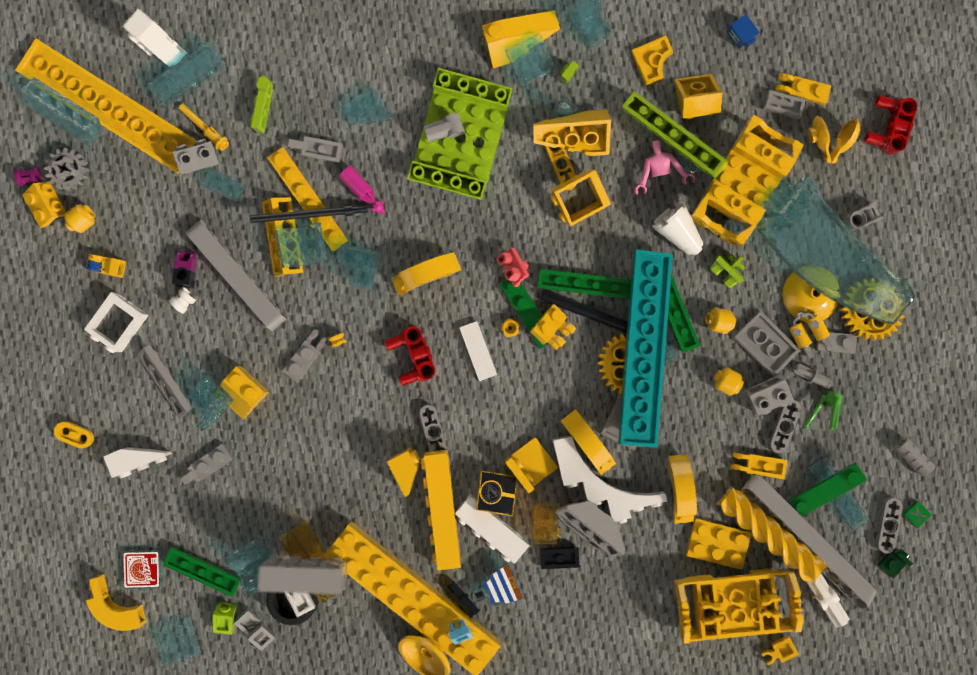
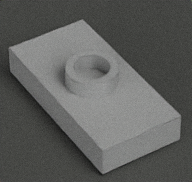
[762,89,806,119]

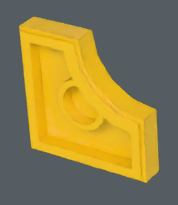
[630,35,673,86]

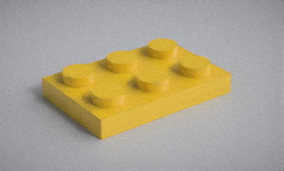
[686,518,752,570]

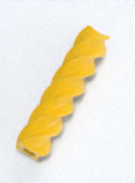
[717,487,827,582]

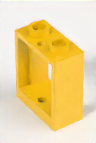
[550,168,611,226]

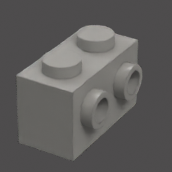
[172,139,219,175]
[744,375,794,416]

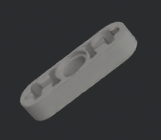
[769,400,801,453]
[420,405,448,452]
[875,497,903,553]

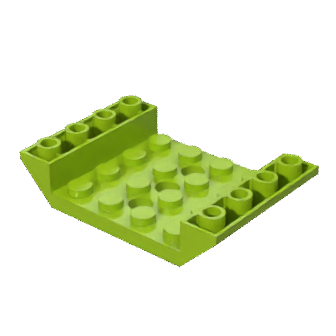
[407,68,513,200]

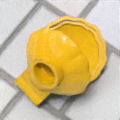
[808,115,860,163]

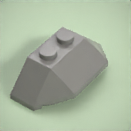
[555,501,625,557]

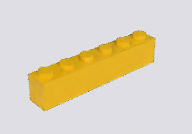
[421,450,461,570]

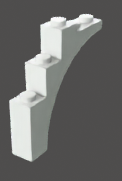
[552,435,667,524]

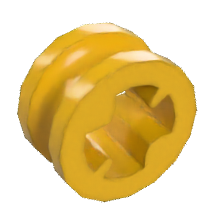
[328,333,347,348]

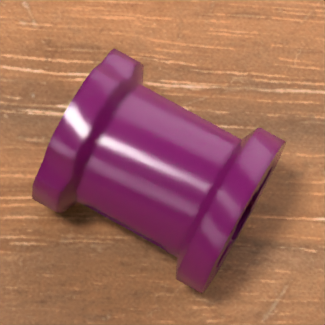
[14,168,41,186]

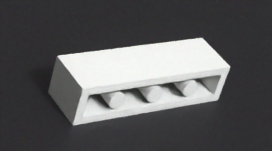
[455,494,529,564]

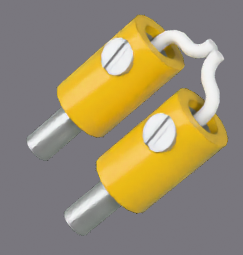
[788,312,833,359]

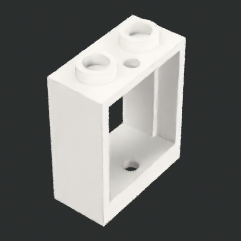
[84,292,149,353]

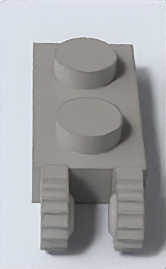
[282,329,328,382]

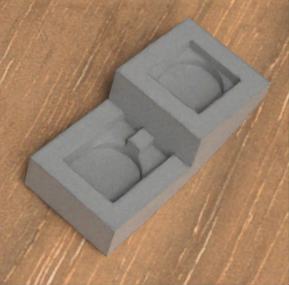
[234,607,275,651]

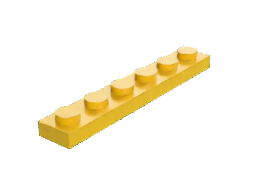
[267,147,348,252]

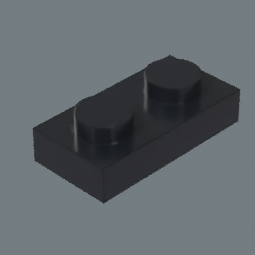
[540,547,580,569]

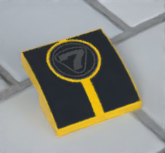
[476,471,517,516]

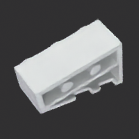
[123,9,187,70]

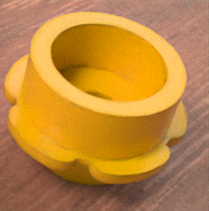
[501,318,520,337]

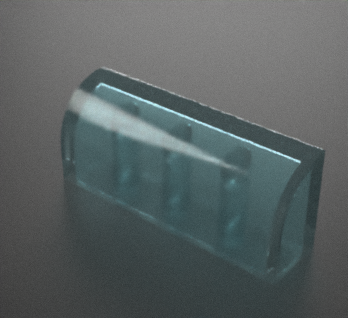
[21,77,101,148]

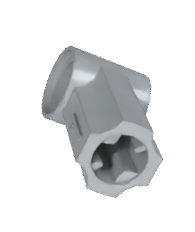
[424,113,465,143]

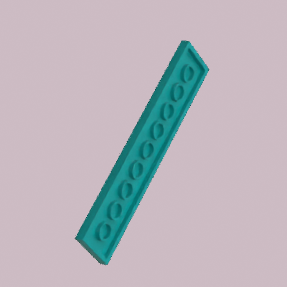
[618,249,673,448]

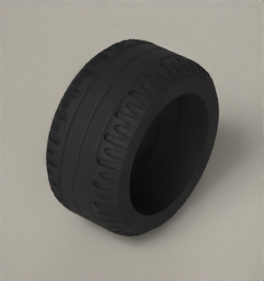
[266,592,320,625]

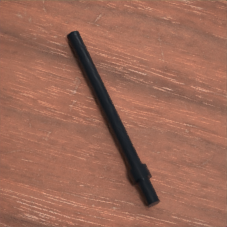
[250,204,368,223]

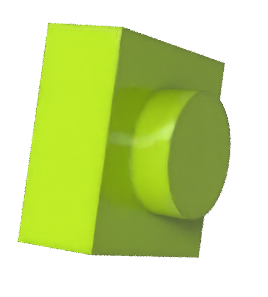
[560,61,579,85]

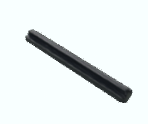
[541,290,628,333]

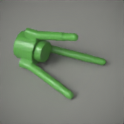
[803,391,843,430]

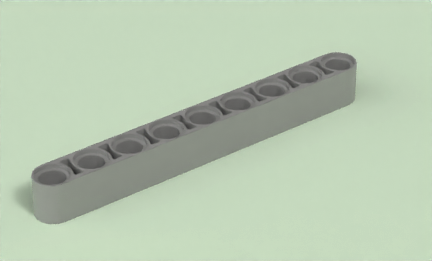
[741,474,877,609]

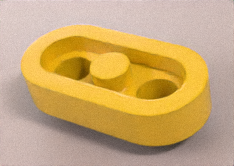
[54,421,94,448]

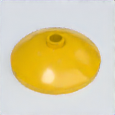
[782,266,840,322]
[398,635,450,675]

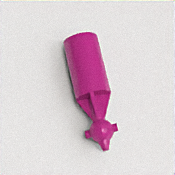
[339,166,385,214]

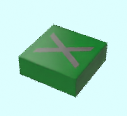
[902,500,932,528]

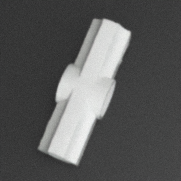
[806,574,850,628]

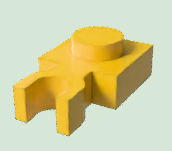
[761,635,799,665]

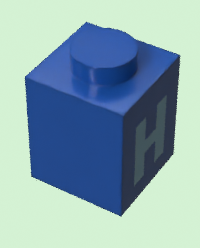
[726,14,760,49]

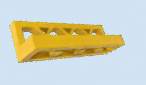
[262,198,303,277]

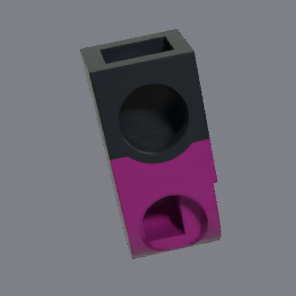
[172,251,197,289]

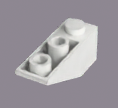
[103,447,172,479]

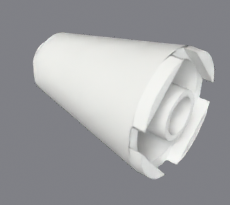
[652,201,703,256]

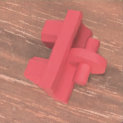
[496,247,529,287]

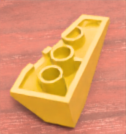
[482,10,560,69]
[533,109,611,156]

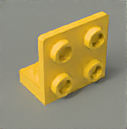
[505,438,558,493]

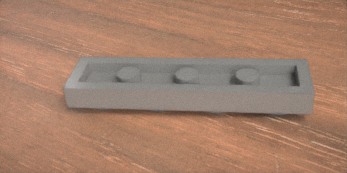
[137,345,193,419]

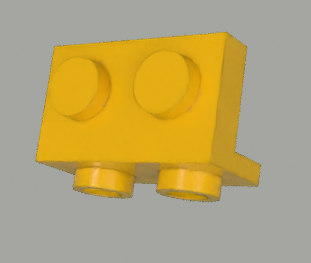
[22,182,67,228]

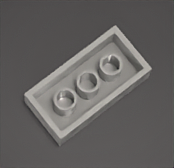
[258,555,347,594]

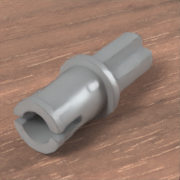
[793,363,833,389]

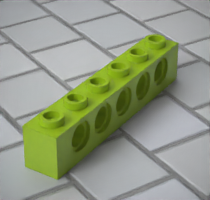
[622,91,727,180]

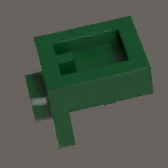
[877,549,913,579]

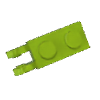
[250,76,273,133]

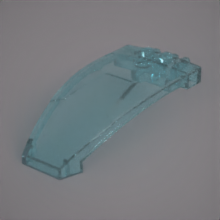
[757,176,916,324]

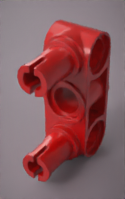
[864,95,918,155]
[384,326,436,386]

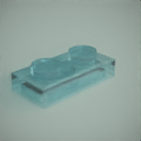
[202,168,246,203]

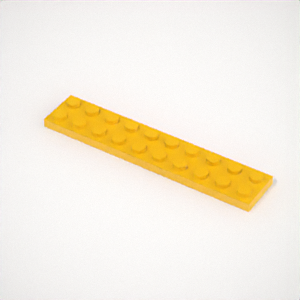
[15,38,197,174]

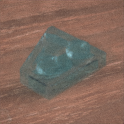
[340,87,393,125]

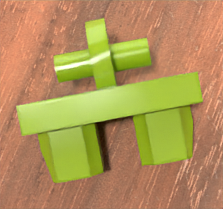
[710,253,745,288]

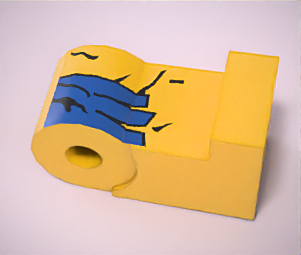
[85,254,126,278]

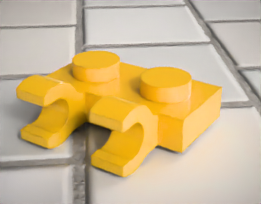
[530,304,576,350]

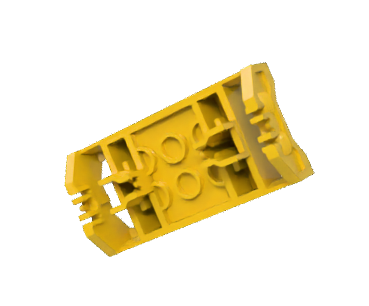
[691,115,804,247]
[674,568,804,644]

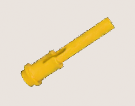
[178,103,229,151]

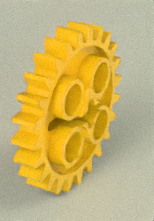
[839,278,905,341]
[597,334,627,395]

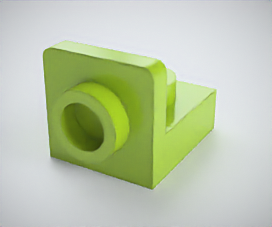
[213,602,237,635]

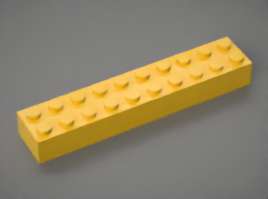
[324,521,501,675]

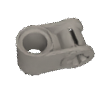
[842,201,884,231]

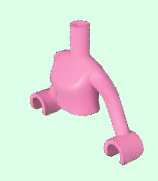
[634,140,695,195]

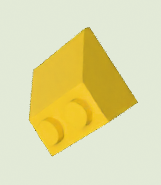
[674,74,722,119]
[215,366,269,420]
[387,447,421,497]

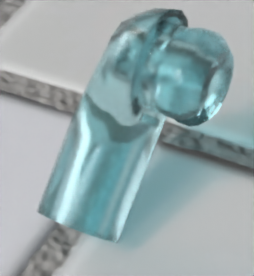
[675,154,701,175]

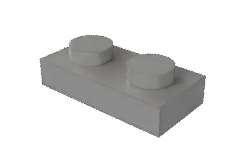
[815,332,857,354]

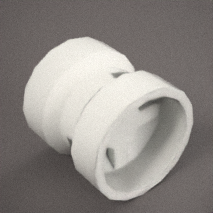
[169,287,197,314]

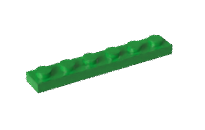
[537,269,631,300]

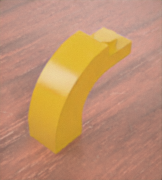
[391,252,461,296]
[561,409,616,475]
[668,454,697,524]
[86,574,146,631]

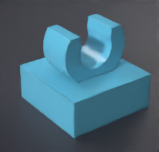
[449,619,473,645]

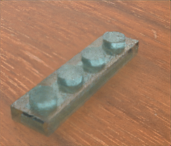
[806,456,870,531]

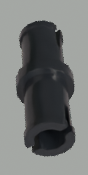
[445,581,480,618]

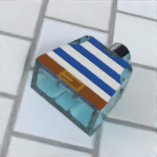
[474,561,523,606]

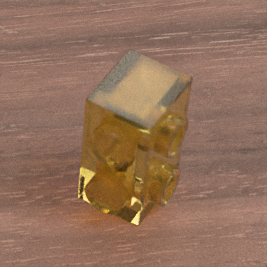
[533,502,561,544]

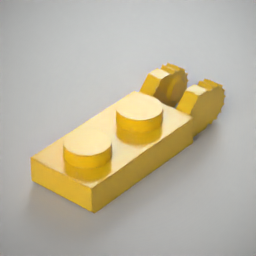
[775,73,831,105]
[730,452,788,479]

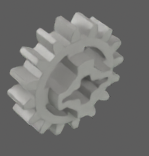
[44,148,89,191]

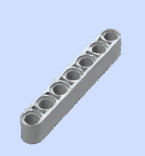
[185,220,287,331]

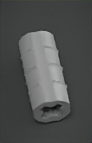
[894,437,935,477]

